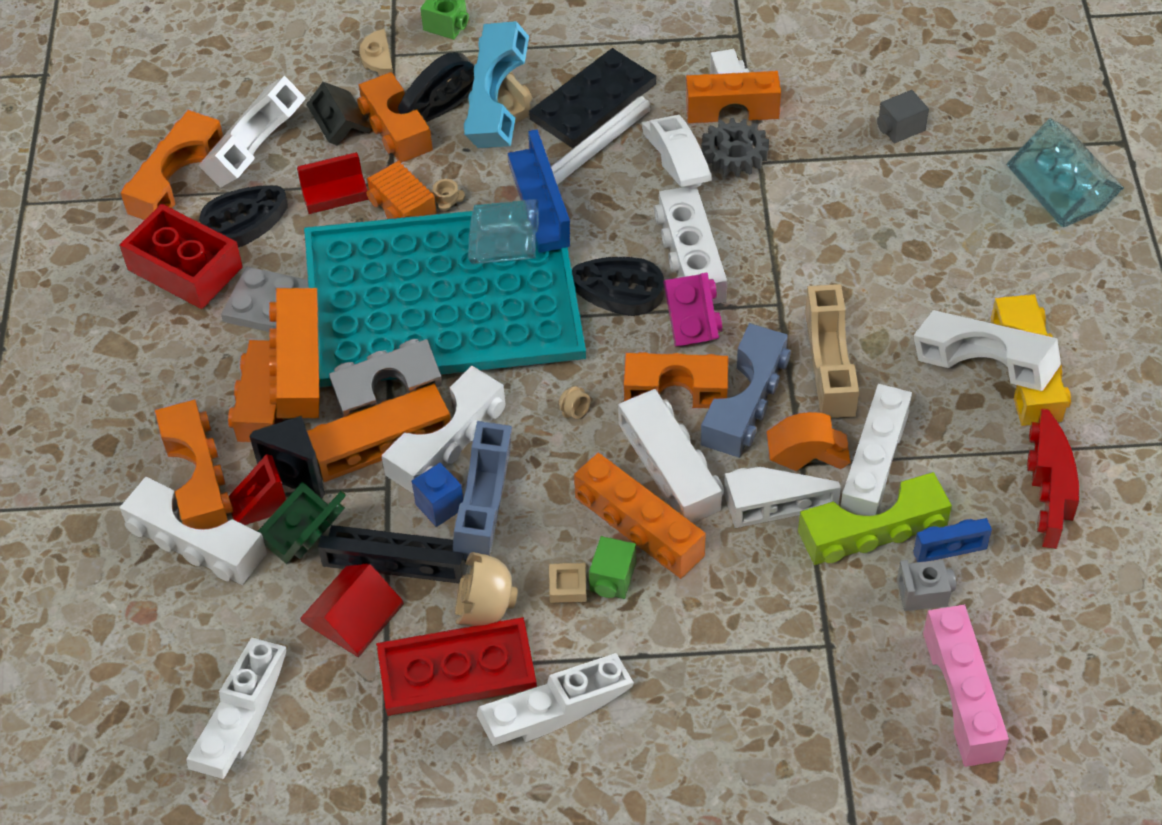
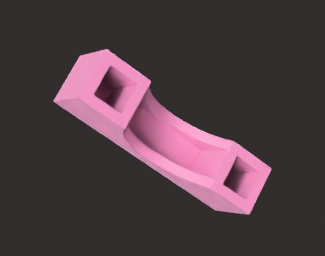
[923,604,1009,767]

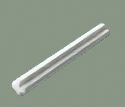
[551,96,650,185]

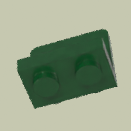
[257,482,346,564]

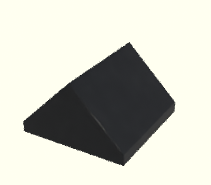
[249,416,325,498]

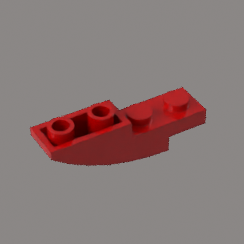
[1027,409,1079,549]

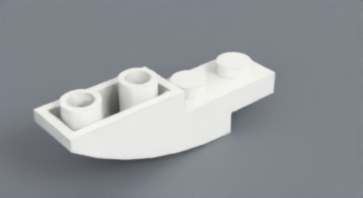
[642,115,712,188]
[186,637,286,779]
[477,653,634,746]

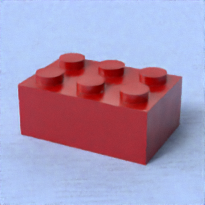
[119,203,243,309]

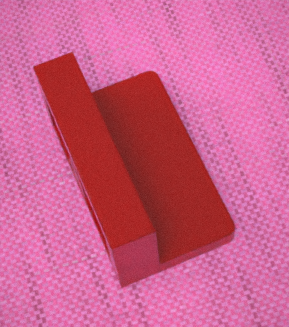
[297,152,369,214]

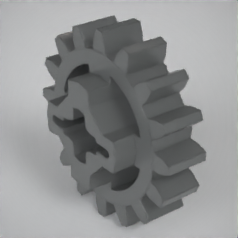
[701,118,769,177]

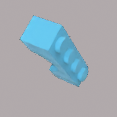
[464,21,529,148]

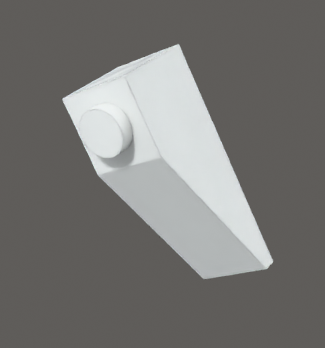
[724,467,841,528]

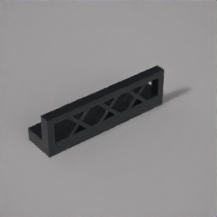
[318,525,468,584]

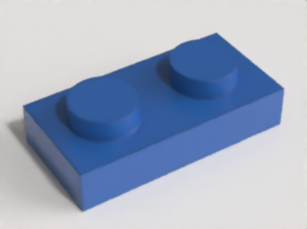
[913,518,992,562]

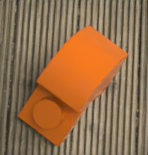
[767,412,851,471]

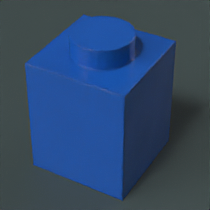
[411,462,463,527]

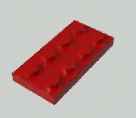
[376,617,537,716]

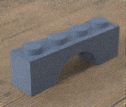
[701,323,791,458]
[453,421,512,560]

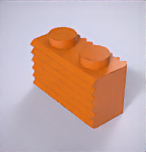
[367,160,437,219]

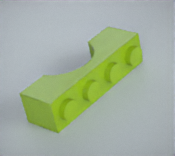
[798,472,952,565]

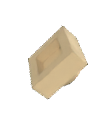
[549,563,587,603]

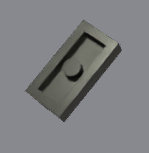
[306,82,372,146]

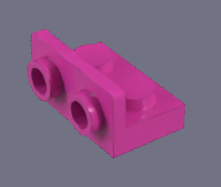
[663,272,722,347]

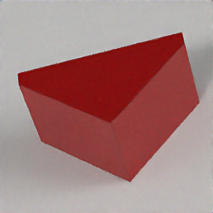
[229,454,286,525]

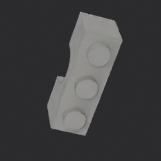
[329,339,442,417]

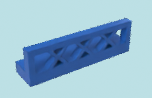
[507,129,570,253]

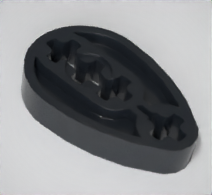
[398,52,474,122]
[199,185,288,248]
[572,257,664,316]

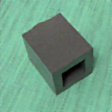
[877,90,929,144]

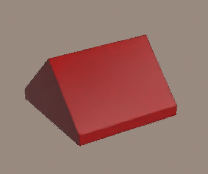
[300,564,404,658]

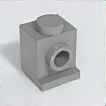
[897,560,956,611]

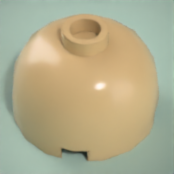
[455,552,518,627]

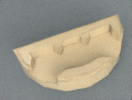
[359,28,393,76]

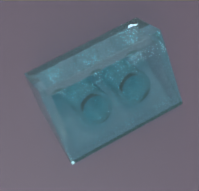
[1006,118,1124,227]

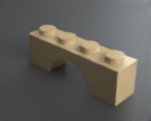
[805,284,859,418]

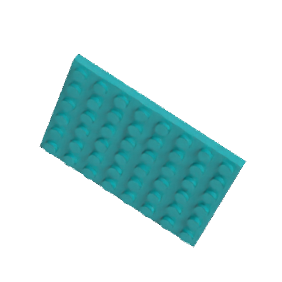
[304,206,586,387]

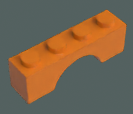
[120,110,223,220]
[155,399,233,530]

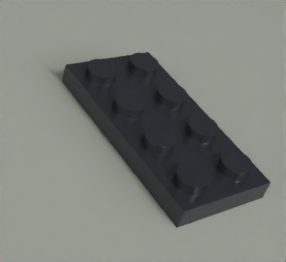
[529,48,656,149]

